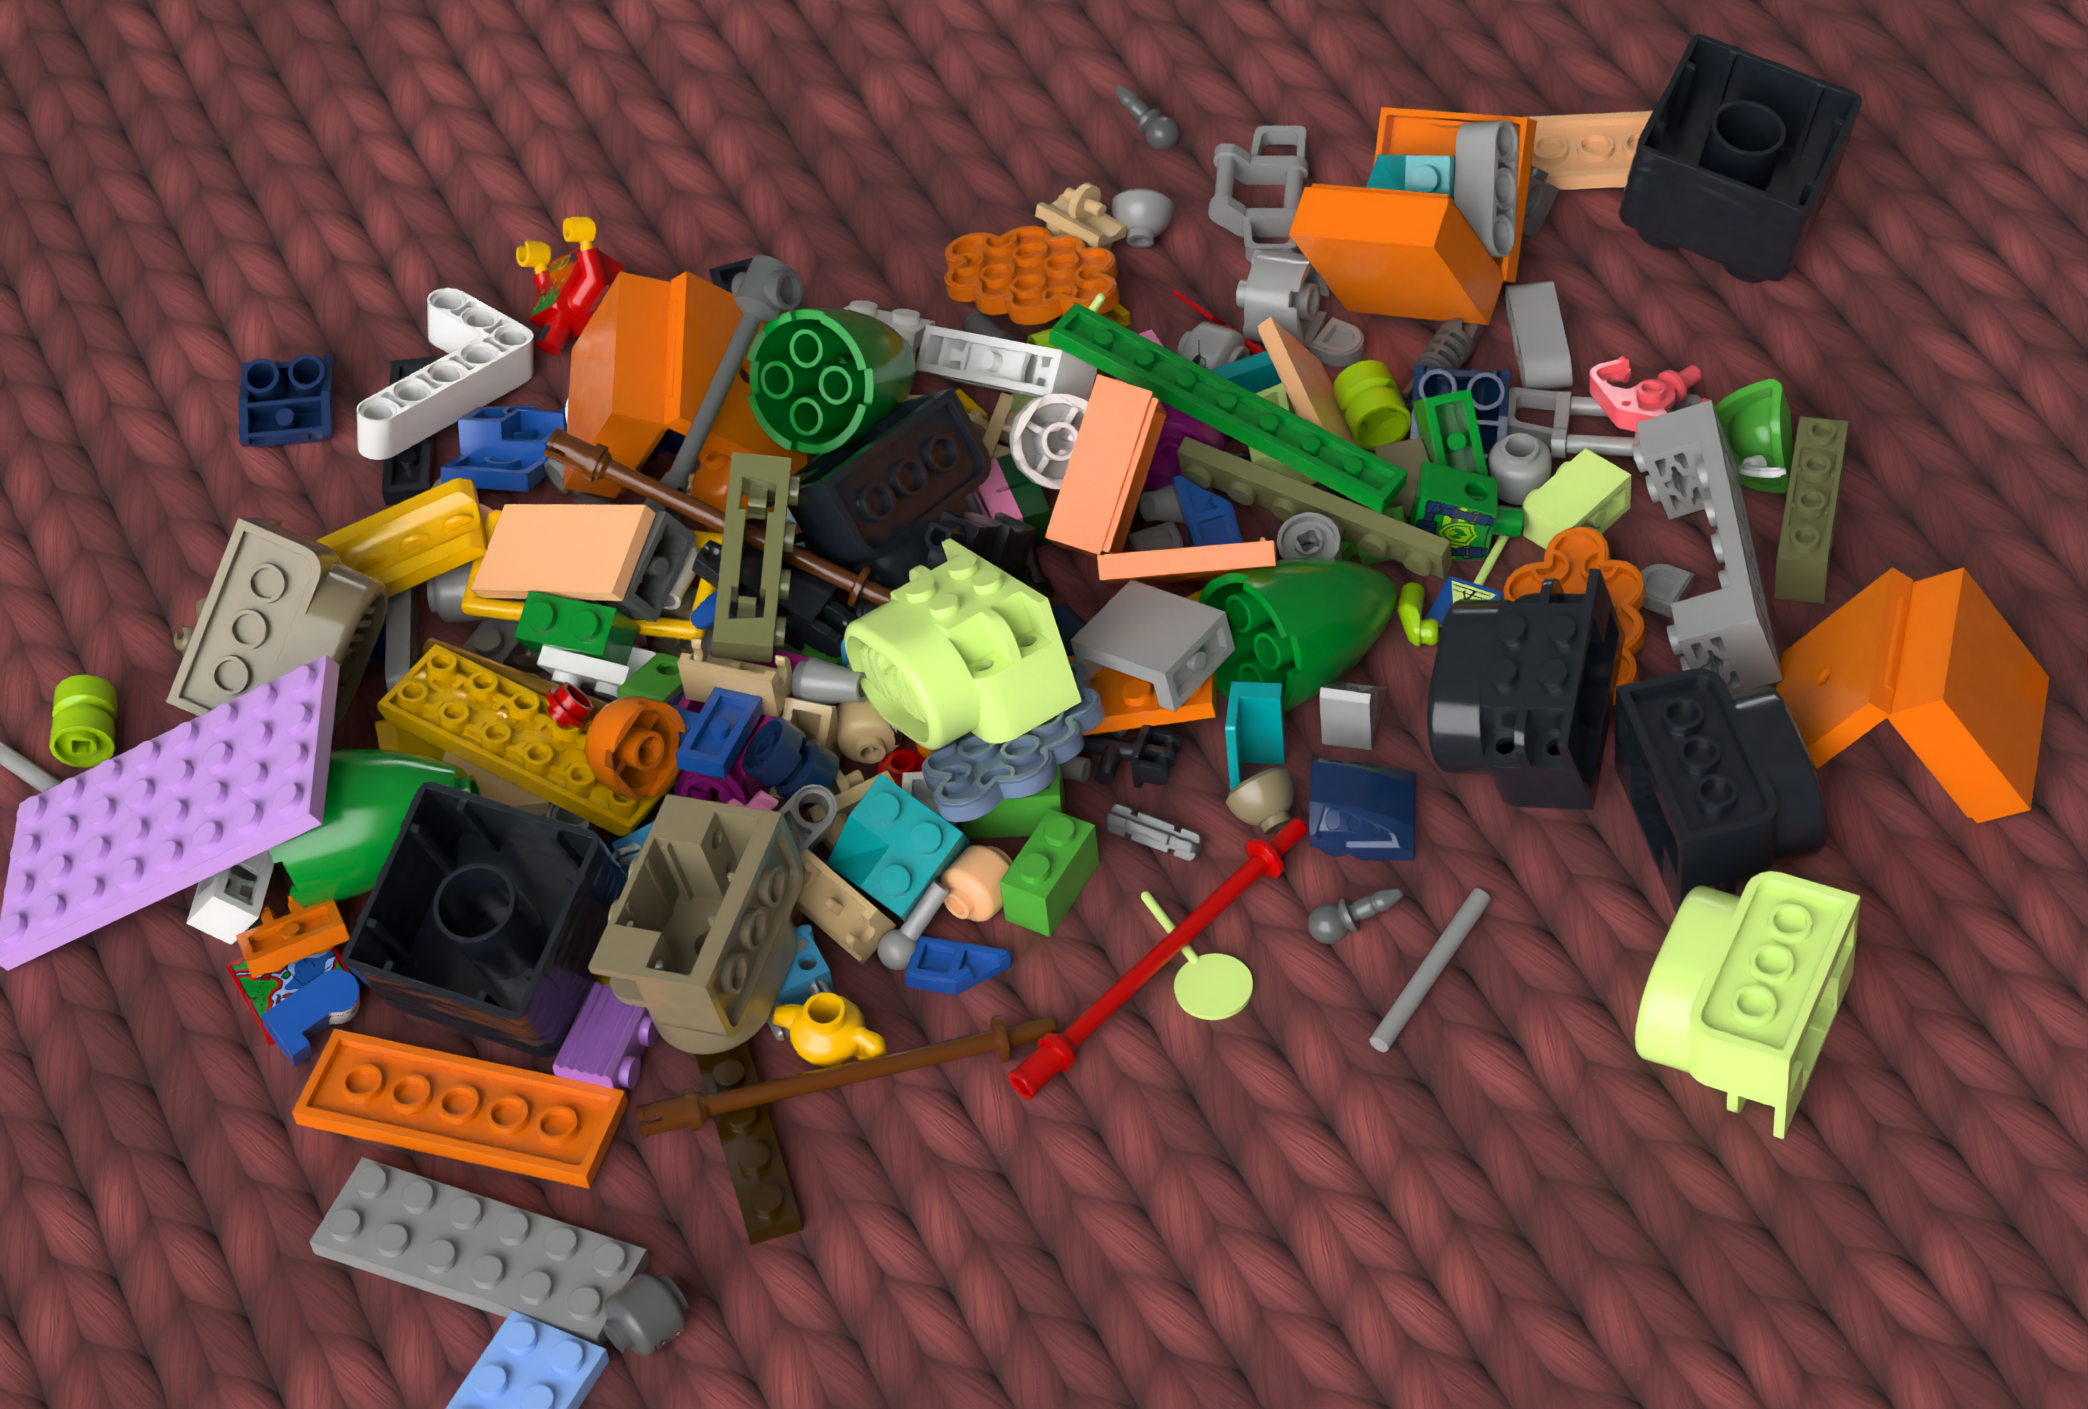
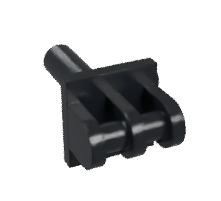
[1081,725,1183,788]

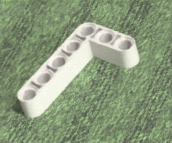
[356,288,534,460]

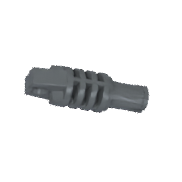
[1400,318,1484,412]

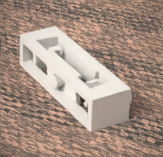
[916,324,1097,402]
[186,849,275,945]

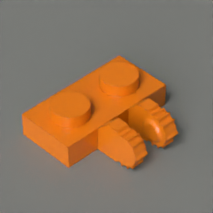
[235,895,350,978]

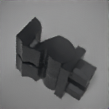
[924,511,1037,581]

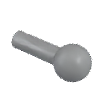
[877,880,950,970]

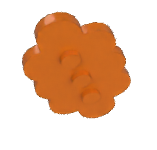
[944,226,1120,325]
[1503,526,1647,705]

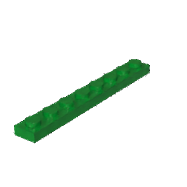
[1049,303,1408,514]

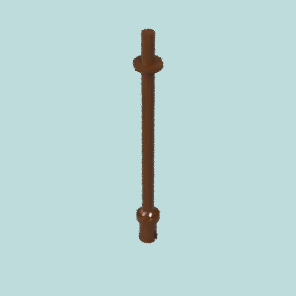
[544,427,893,608]
[635,1015,1057,1139]

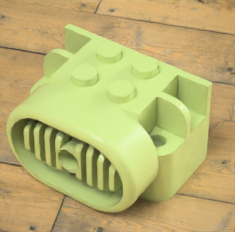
[844,538,1082,750]
[1635,871,1860,1139]

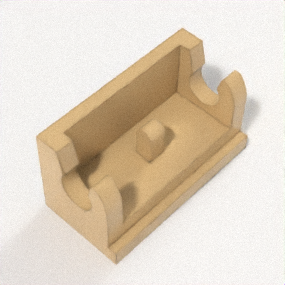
[677,638,793,717]
[795,849,897,965]

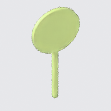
[1141,891,1253,1020]

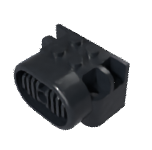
[766,387,991,609]
[1427,569,1625,810]
[1614,668,1828,914]

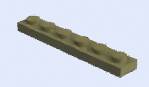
[1177,436,1452,579]

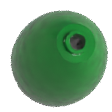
[747,308,916,454]
[1198,558,1397,713]
[269,749,481,908]

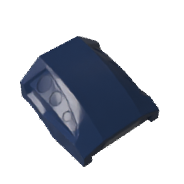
[238,354,336,447]
[1410,364,1510,464]
[1309,755,1416,861]

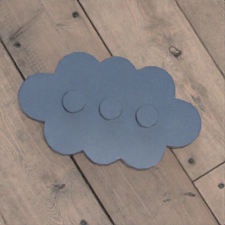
[922,661,1105,822]

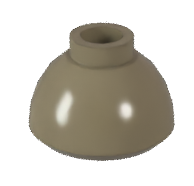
[1226,767,1295,835]

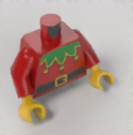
[516,216,625,355]

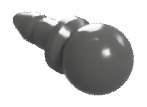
[1115,85,1180,150]
[1308,889,1403,944]

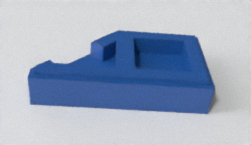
[1170,475,1244,547]
[904,935,1013,995]

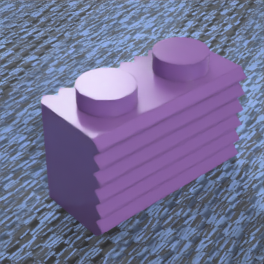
[552,981,659,1091]

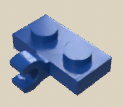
[670,687,763,779]

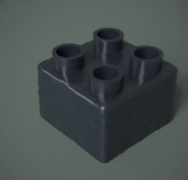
[1618,34,1862,283]
[342,782,628,1057]

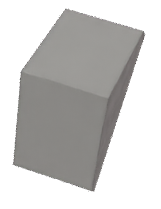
[1319,681,1387,750]

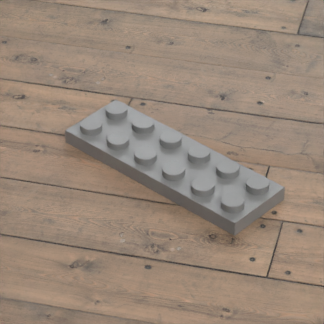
[310,1157,650,1347]

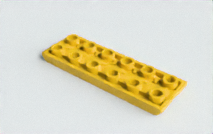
[317,478,488,598]
[377,644,682,836]

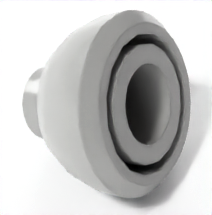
[1112,188,1175,248]

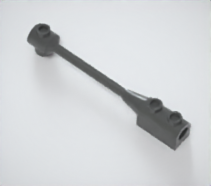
[596,255,803,622]

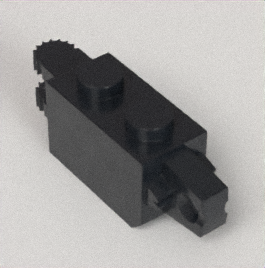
[692,540,858,659]

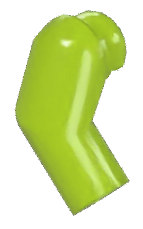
[1397,582,1439,648]

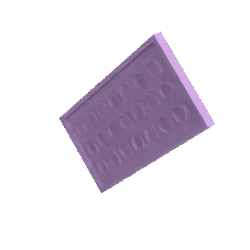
[0,654,340,971]

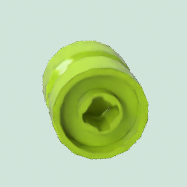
[1333,360,1411,450]
[49,674,119,768]

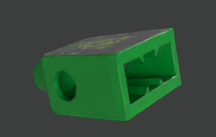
[1408,461,1523,561]

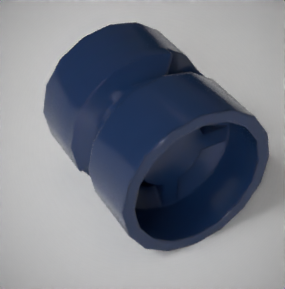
[742,717,839,810]

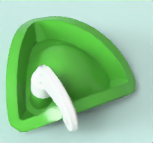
[1715,379,1794,493]

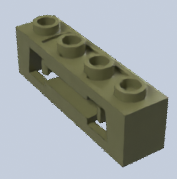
[1774,416,1849,604]
[712,452,800,663]

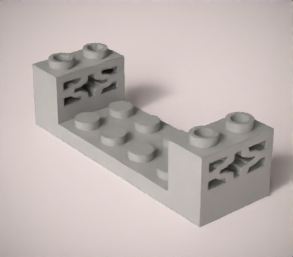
[1632,400,1783,694]

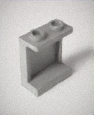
[1070,580,1235,712]

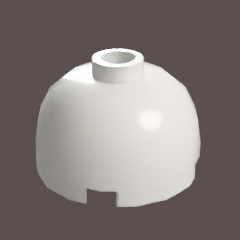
[1009,393,1088,489]

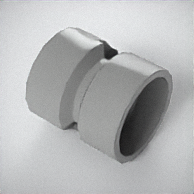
[1276,512,1343,560]

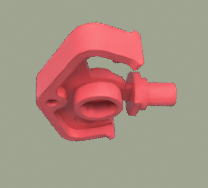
[1589,355,1710,432]

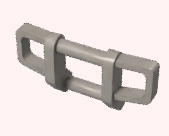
[1208,126,1309,262]
[1507,387,1701,461]

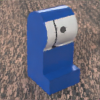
[262,969,360,1067]

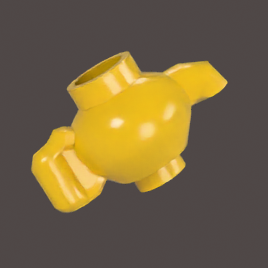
[772,992,887,1067]

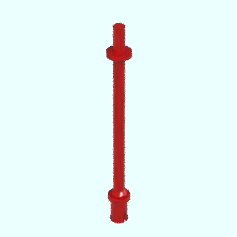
[1008,817,1308,1100]

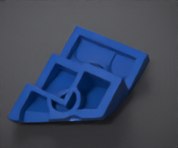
[440,404,567,492]

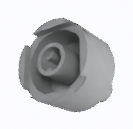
[1236,249,1329,347]

